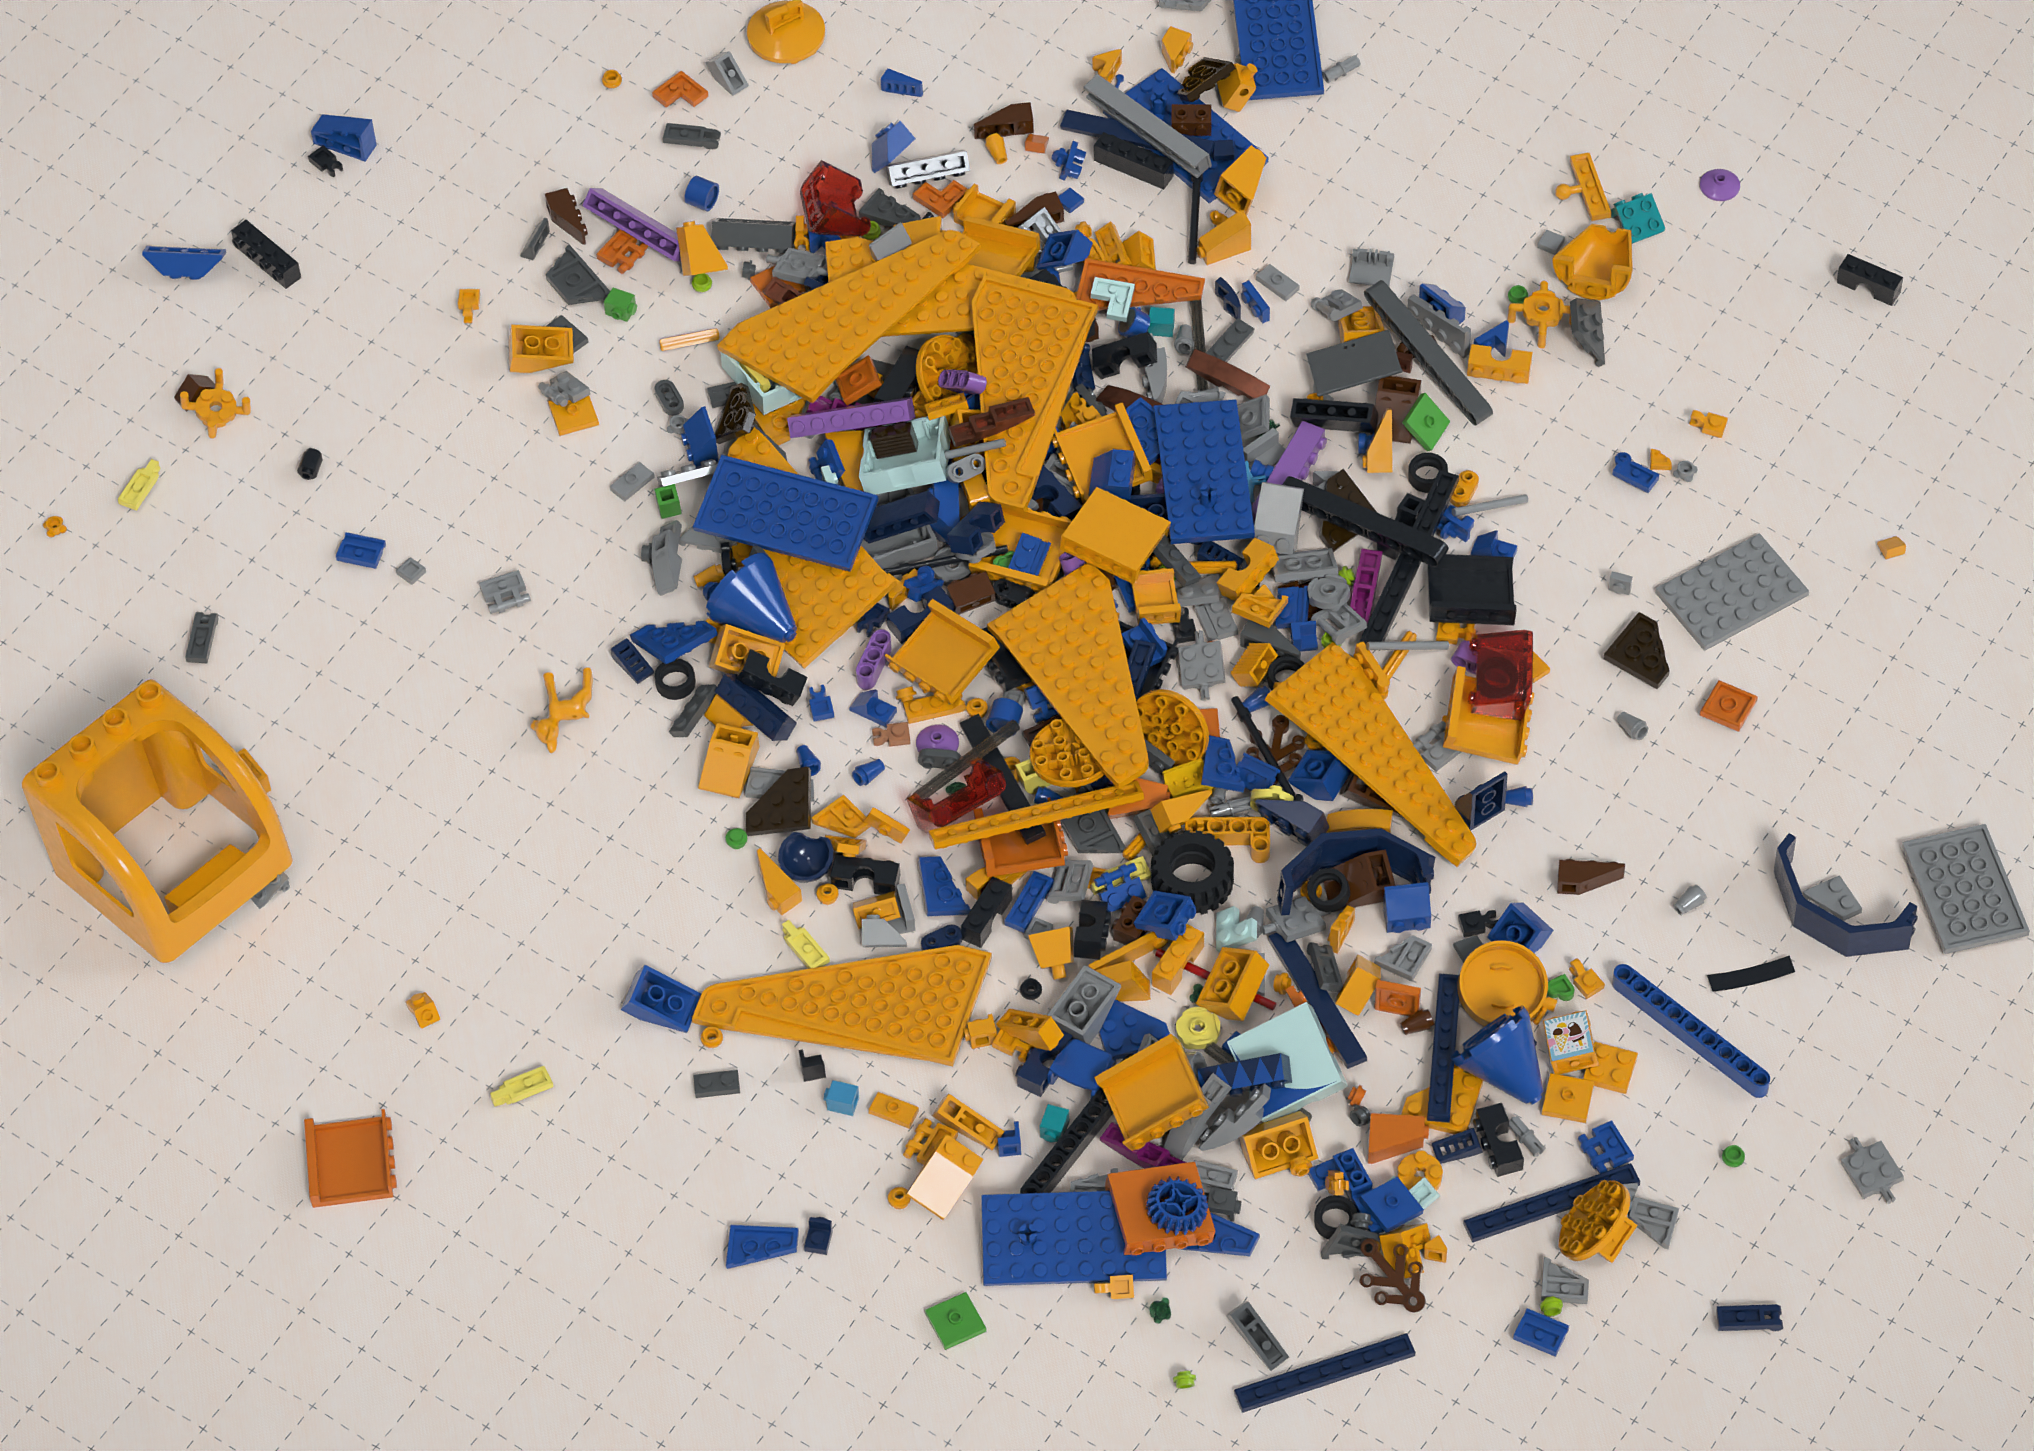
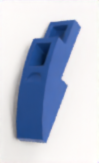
[1333,1148,1384,1234]

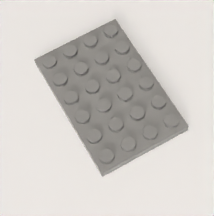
[1655,533,1809,651]
[1902,824,2030,954]

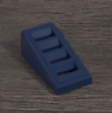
[1197,541,1244,571]
[611,638,654,684]
[1431,1128,1483,1164]

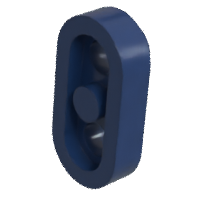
[921,925,962,951]

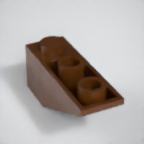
[974,102,1034,139]
[545,188,588,245]
[1557,859,1625,895]

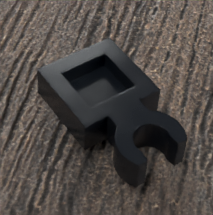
[308,145,343,177]
[721,542,738,576]
[1172,607,1196,643]
[1458,910,1498,937]

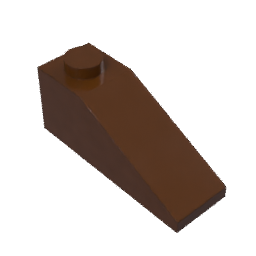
[1005,191,1064,231]
[1343,774,1405,819]

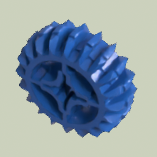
[1146,1176,1208,1236]

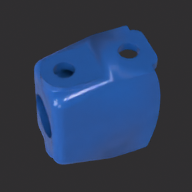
[1048,1039,1117,1098]

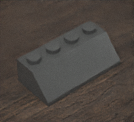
[711,218,796,253]

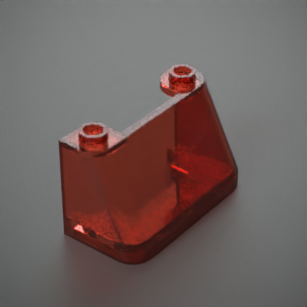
[800,160,871,236]
[1468,630,1533,721]
[906,757,1006,833]

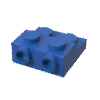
[1134,891,1196,941]

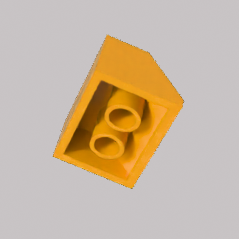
[1196,947,1269,1021]
[1239,1111,1319,1179]

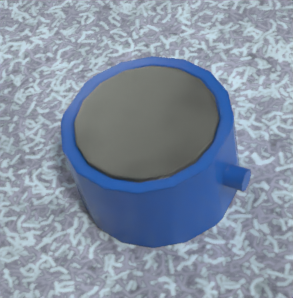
[1118,307,1150,338]

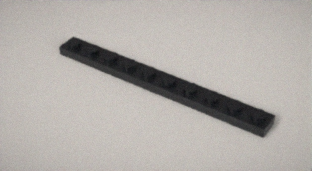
[1360,470,1459,651]

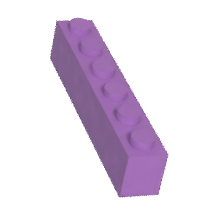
[582,188,681,261]
[787,397,915,438]
[1252,421,1327,524]

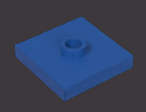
[1360,1177,1424,1233]

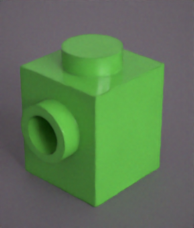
[604,287,637,322]
[654,484,682,519]

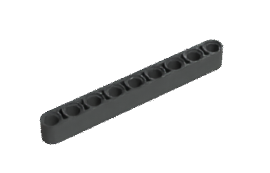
[1364,280,1493,426]

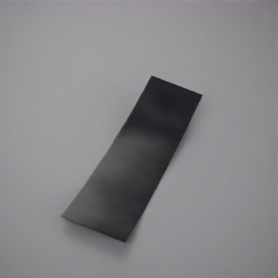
[1707,955,1795,992]

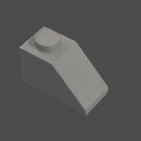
[706,51,749,96]
[862,915,907,947]

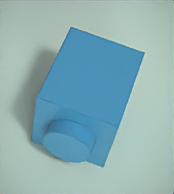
[824,1080,859,1116]

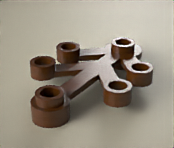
[1246,715,1305,785]
[1360,1238,1426,1313]

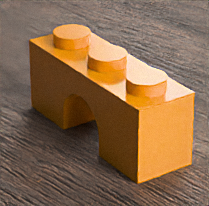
[1467,344,1533,384]
[1216,537,1279,602]
[1152,924,1204,995]

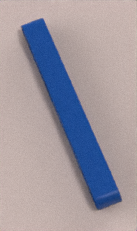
[1612,964,1770,1098]

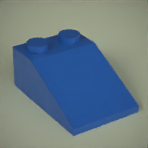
[621,965,701,1033]

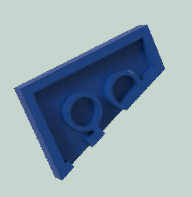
[1201,735,1245,793]
[918,856,971,916]
[1181,1213,1260,1257]
[726,1225,799,1269]

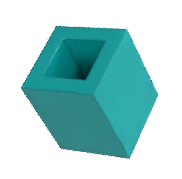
[1148,307,1175,337]
[1040,1104,1070,1142]

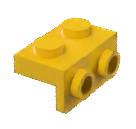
[1162,758,1214,799]

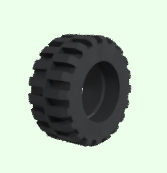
[1151,830,1234,915]

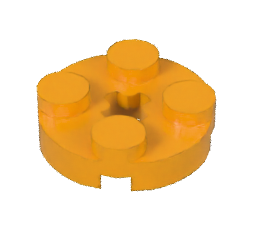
[1397,1151,1443,1191]

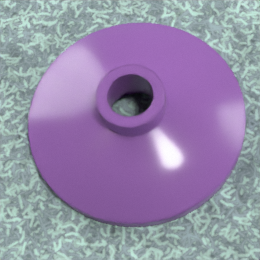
[1700,169,1740,201]
[916,725,959,752]

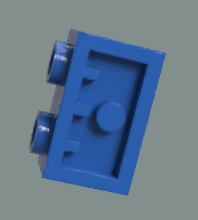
[1121,618,1167,666]

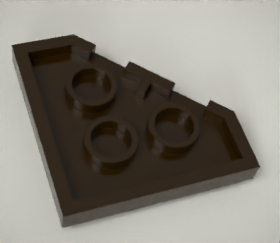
[1177,57,1236,102]
[715,383,756,444]
[1319,469,1377,552]
[1604,612,1670,689]
[746,767,811,836]

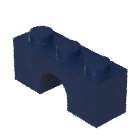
[1032,465,1082,521]
[947,501,1005,555]
[887,585,954,644]
[1015,1030,1073,1097]

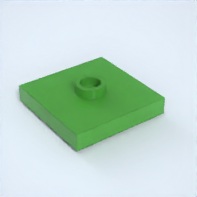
[1402,393,1451,452]
[925,1292,987,1350]

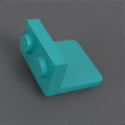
[1611,193,1665,244]

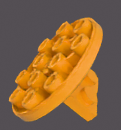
[747,0,825,64]
[916,335,978,403]
[1136,689,1209,767]
[1029,719,1105,793]
[1559,1180,1638,1263]

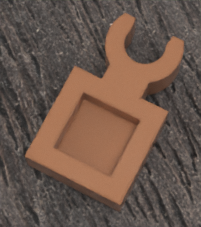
[872,722,911,747]

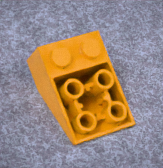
[698,723,760,798]

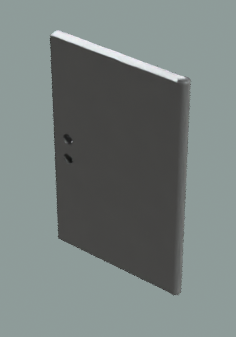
[1306,329,1403,397]

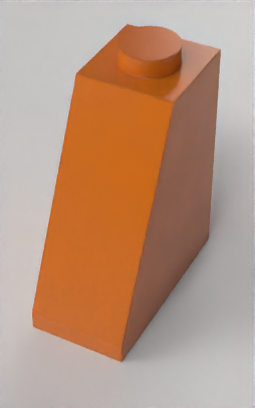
[1107,778,1171,819]
[1368,1113,1429,1164]

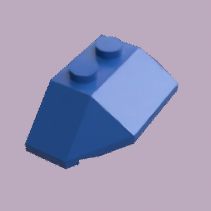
[142,246,226,280]
[927,469,960,545]

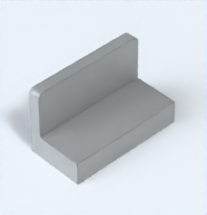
[1243,428,1286,470]
[887,883,916,934]

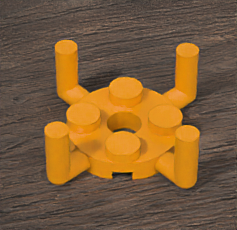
[1507,281,1571,349]
[180,368,251,439]

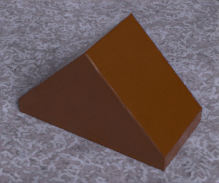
[174,374,215,412]

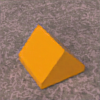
[1424,1235,1447,1263]

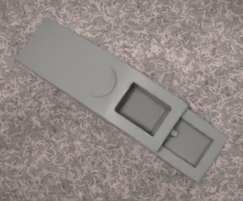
[1142,333,1167,404]
[652,520,682,596]
[1164,1073,1232,1160]
[1199,1083,1271,1151]

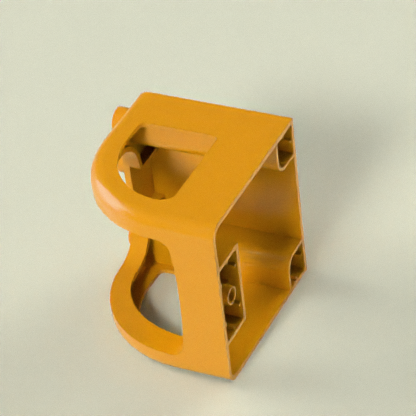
[22,679,293,963]

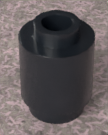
[297,448,323,480]

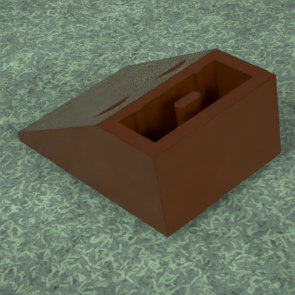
[1370,376,1422,444]
[1323,849,1396,911]

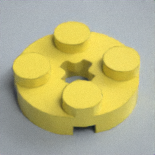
[1250,785,1294,813]
[1176,1007,1220,1050]

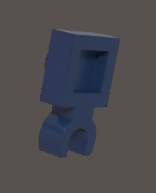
[857,603,890,637]

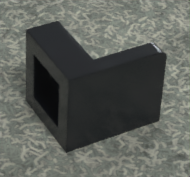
[798,1049,826,1082]

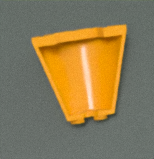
[1552,224,1633,300]

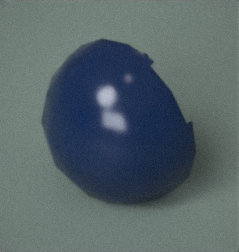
[778,832,833,883]

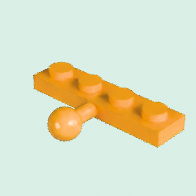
[1555,152,1611,221]

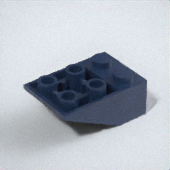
[1255,799,1329,846]

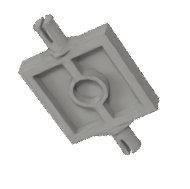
[766,248,828,285]
[1178,630,1225,701]
[1261,896,1331,942]
[1841,1137,1904,1204]

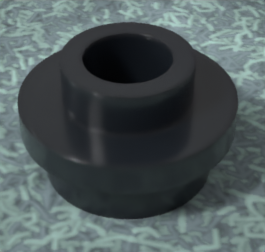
[1020,978,1042,1000]

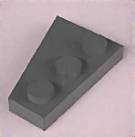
[859,188,921,228]

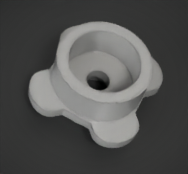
[667,415,689,435]
[1673,461,1698,482]

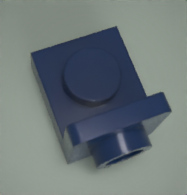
[804,1217,833,1255]

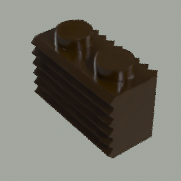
[870,422,918,459]

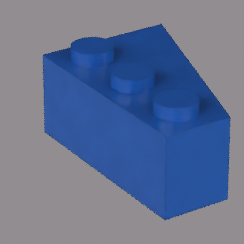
[311,114,377,162]

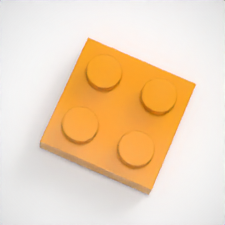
[1583,1042,1638,1094]

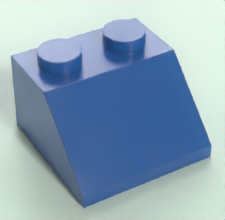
[872,121,916,173]
[1036,229,1093,270]
[1419,283,1466,324]
[681,406,719,467]
[1088,449,1136,500]
[1288,750,1352,801]
[1383,882,1431,933]
[1487,902,1554,953]

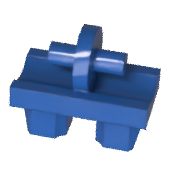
[1052,141,1086,181]
[1437,505,1474,542]
[904,565,944,602]

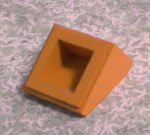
[1025,134,1049,154]

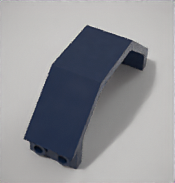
[1277,828,1436,916]
[1774,833,1918,957]

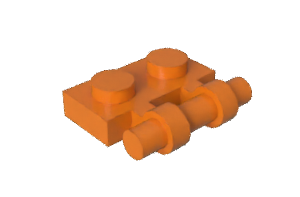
[596,229,648,274]

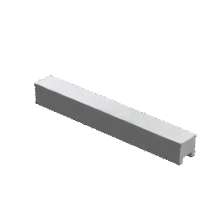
[1084,74,1212,178]

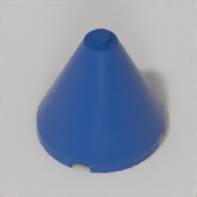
[706,553,797,643]
[1450,1005,1544,1105]

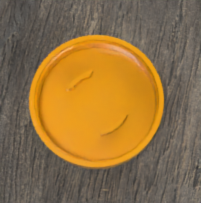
[1457,940,1548,1026]

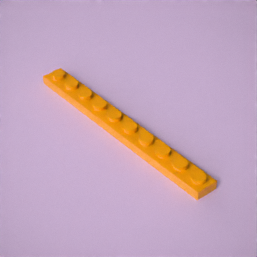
[928,781,1144,850]

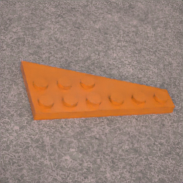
[1076,258,1205,311]

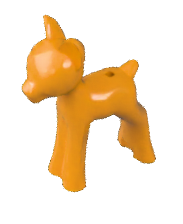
[531,668,593,753]

